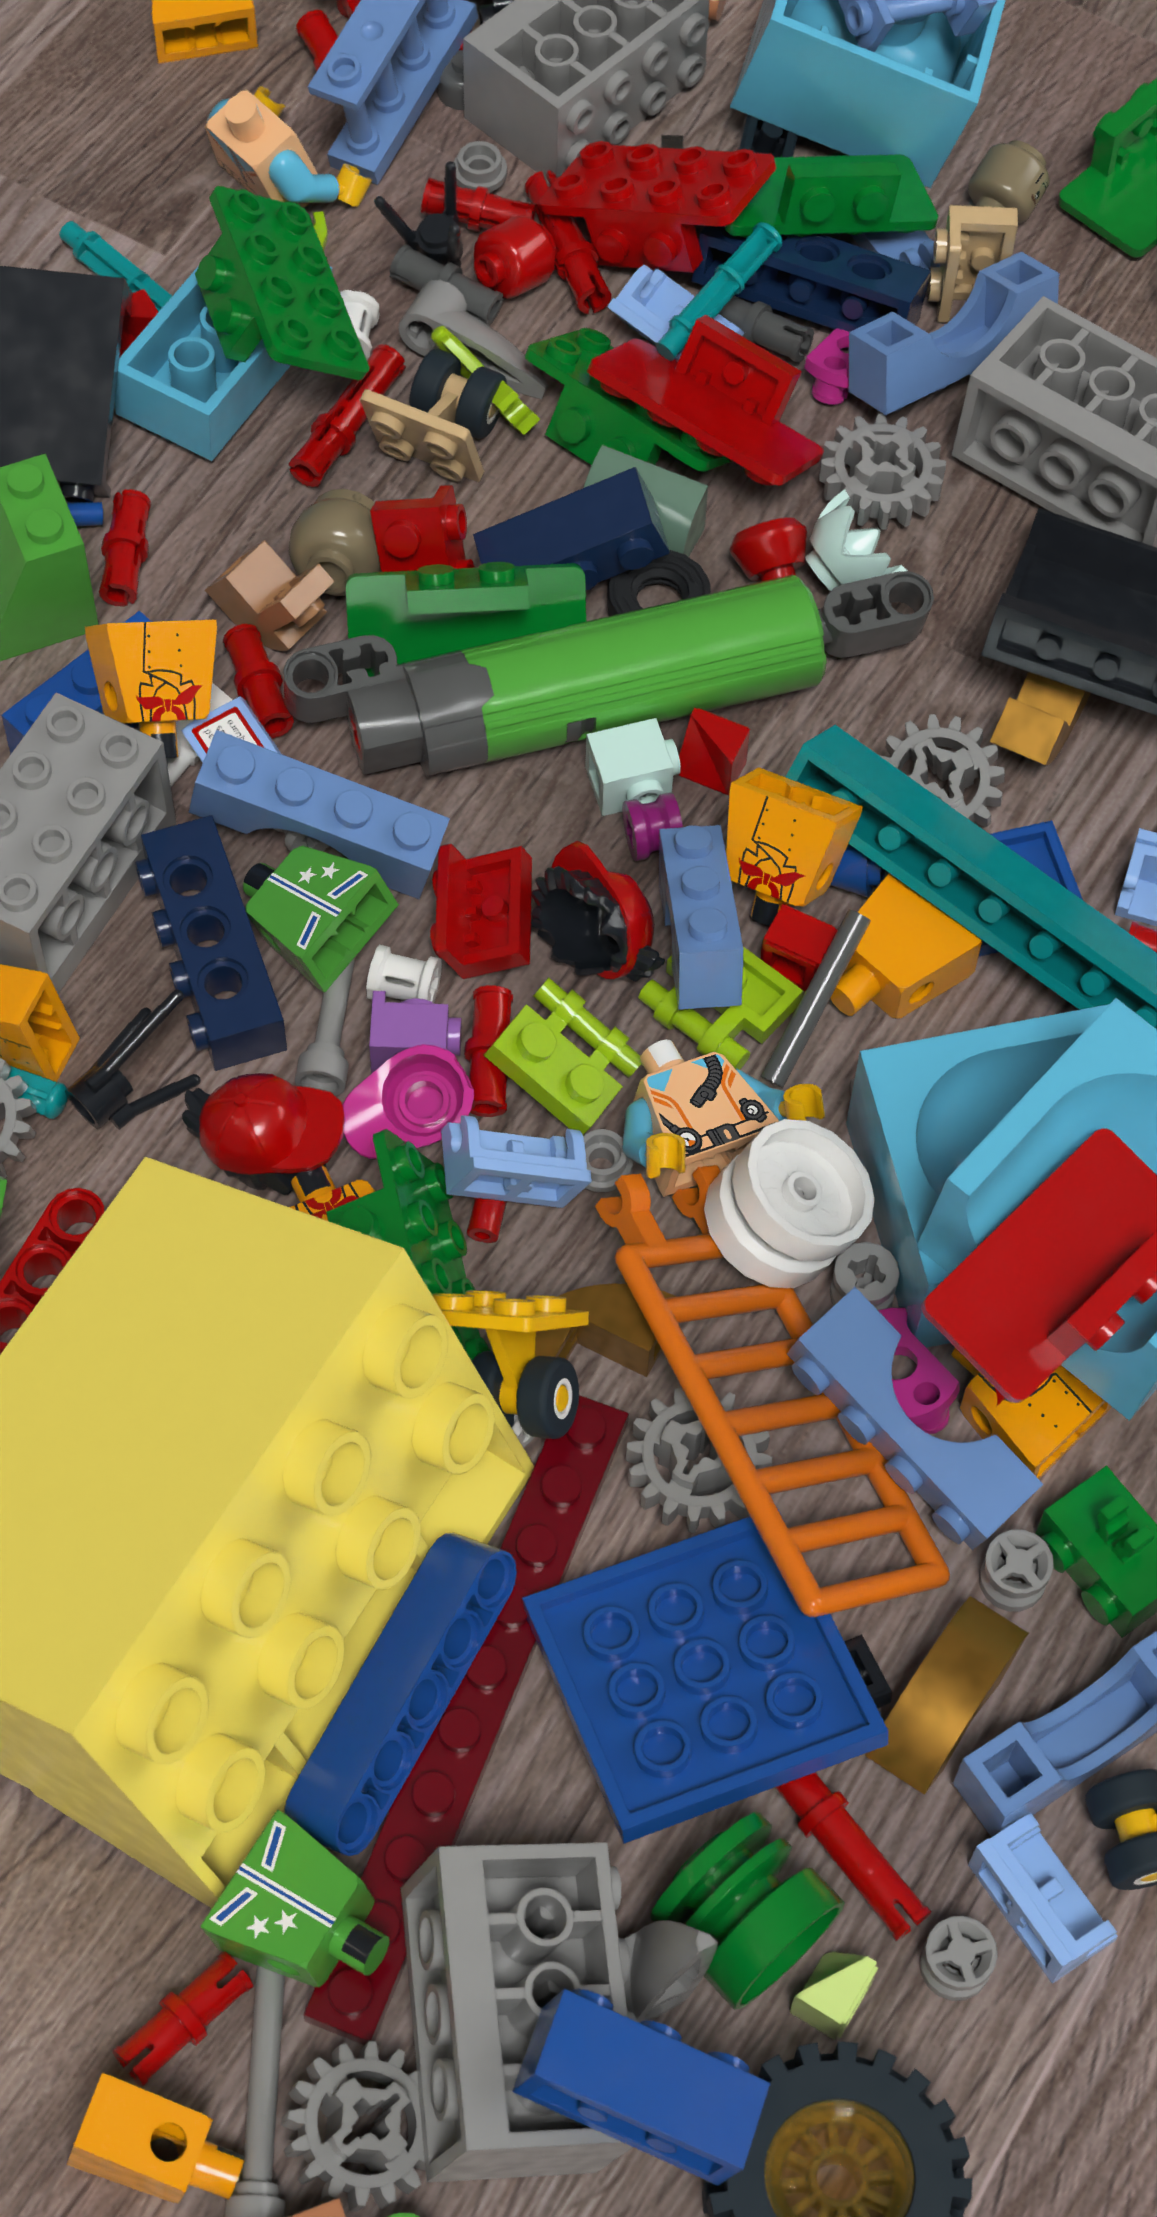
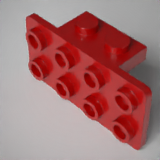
[539,141,777,272]
[587,315,824,486]
[921,1128,1157,1403]

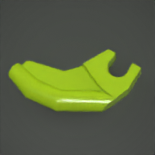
[431,325,540,435]

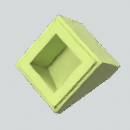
[790,1952,878,2040]

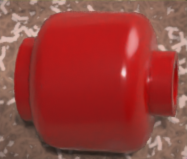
[473,216,556,299]

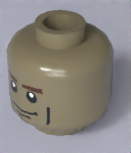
[968,140,1050,224]

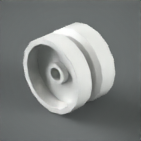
[704,1119,875,1288]

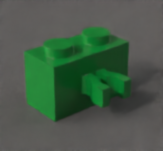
[1035,1465,1157,1638]

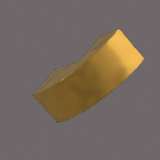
[990,672,1091,765]
[535,1283,677,1377]
[865,1596,1029,1795]

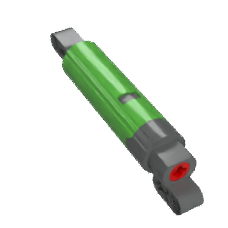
[283,571,934,777]

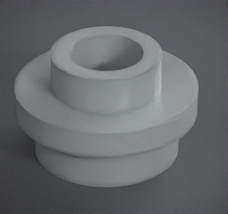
[454,141,507,192]
[583,1129,634,1192]

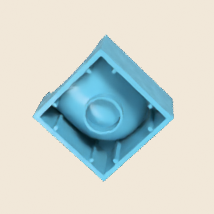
[730,0,1006,188]
[917,998,1157,1421]
[846,1004,1109,1348]

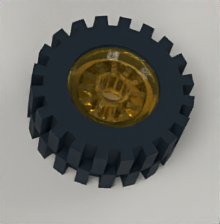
[702,2041,972,2217]

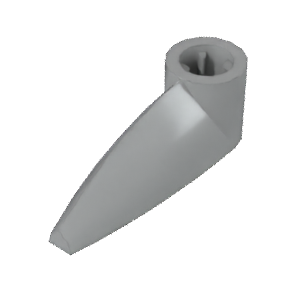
[399,280,549,399]
[624,1921,718,2023]

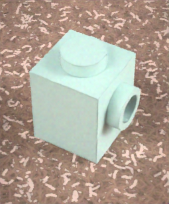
[585,718,681,816]

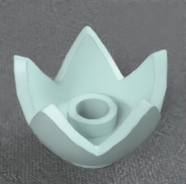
[805,489,907,591]

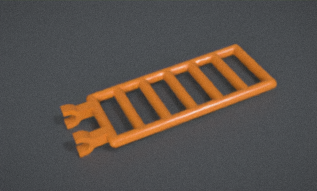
[595,1165,950,1617]

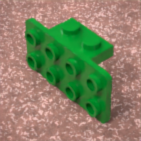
[1058,78,1157,258]
[724,154,939,238]
[195,186,370,380]
[525,328,732,471]
[345,562,586,677]
[326,1129,490,1361]

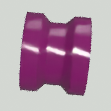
[622,792,683,861]

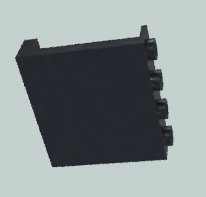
[0,266,133,503]
[981,508,1157,715]

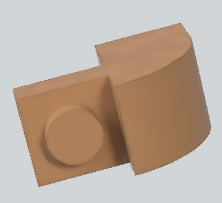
[205,540,335,651]

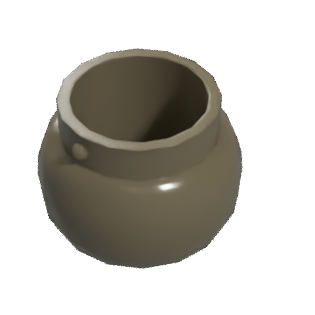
[289,489,381,597]

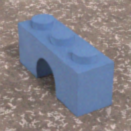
[659,825,743,1010]

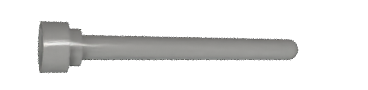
[295,958,355,1096]
[225,1966,285,2217]

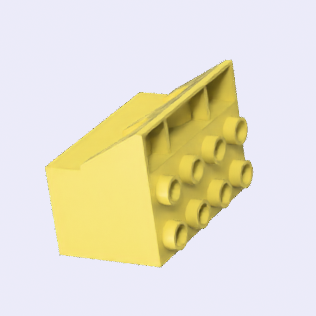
[0,1157,535,1909]

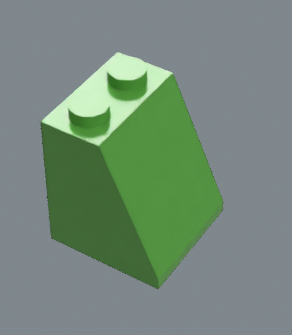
[0,453,99,661]

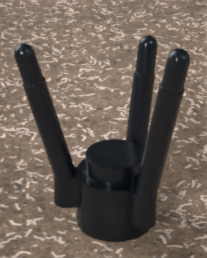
[374,161,463,267]
[65,990,201,1130]

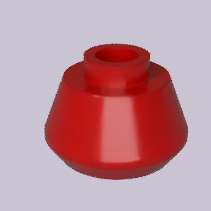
[729,517,807,582]

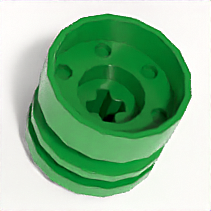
[650,1812,845,2010]

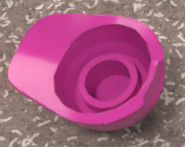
[343,1044,474,1159]

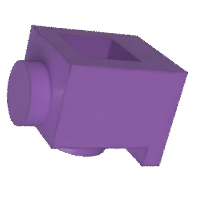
[369,991,461,1074]

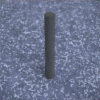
[761,909,871,1088]

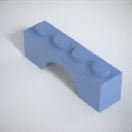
[849,252,1059,415]
[189,730,450,899]
[787,1287,1043,1550]
[953,1631,1157,1837]

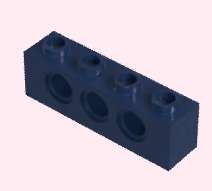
[692,226,931,332]
[135,815,287,1071]

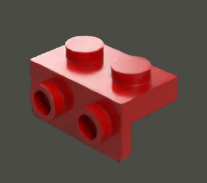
[370,485,475,572]
[430,844,532,979]

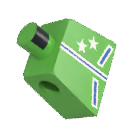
[243,845,399,993]
[200,1810,389,1987]

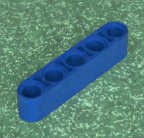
[284,1533,517,1856]

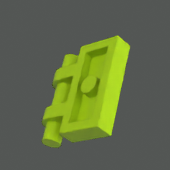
[638,946,803,1070]
[484,977,642,1135]

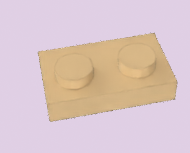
[927,205,1018,323]

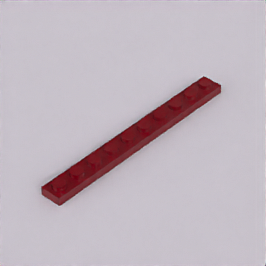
[303,1395,629,2045]

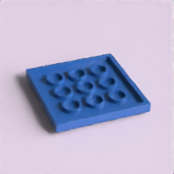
[522,1508,889,1844]

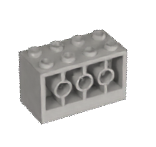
[463,0,710,179]
[952,296,1157,547]
[0,693,176,994]
[401,1842,637,2183]

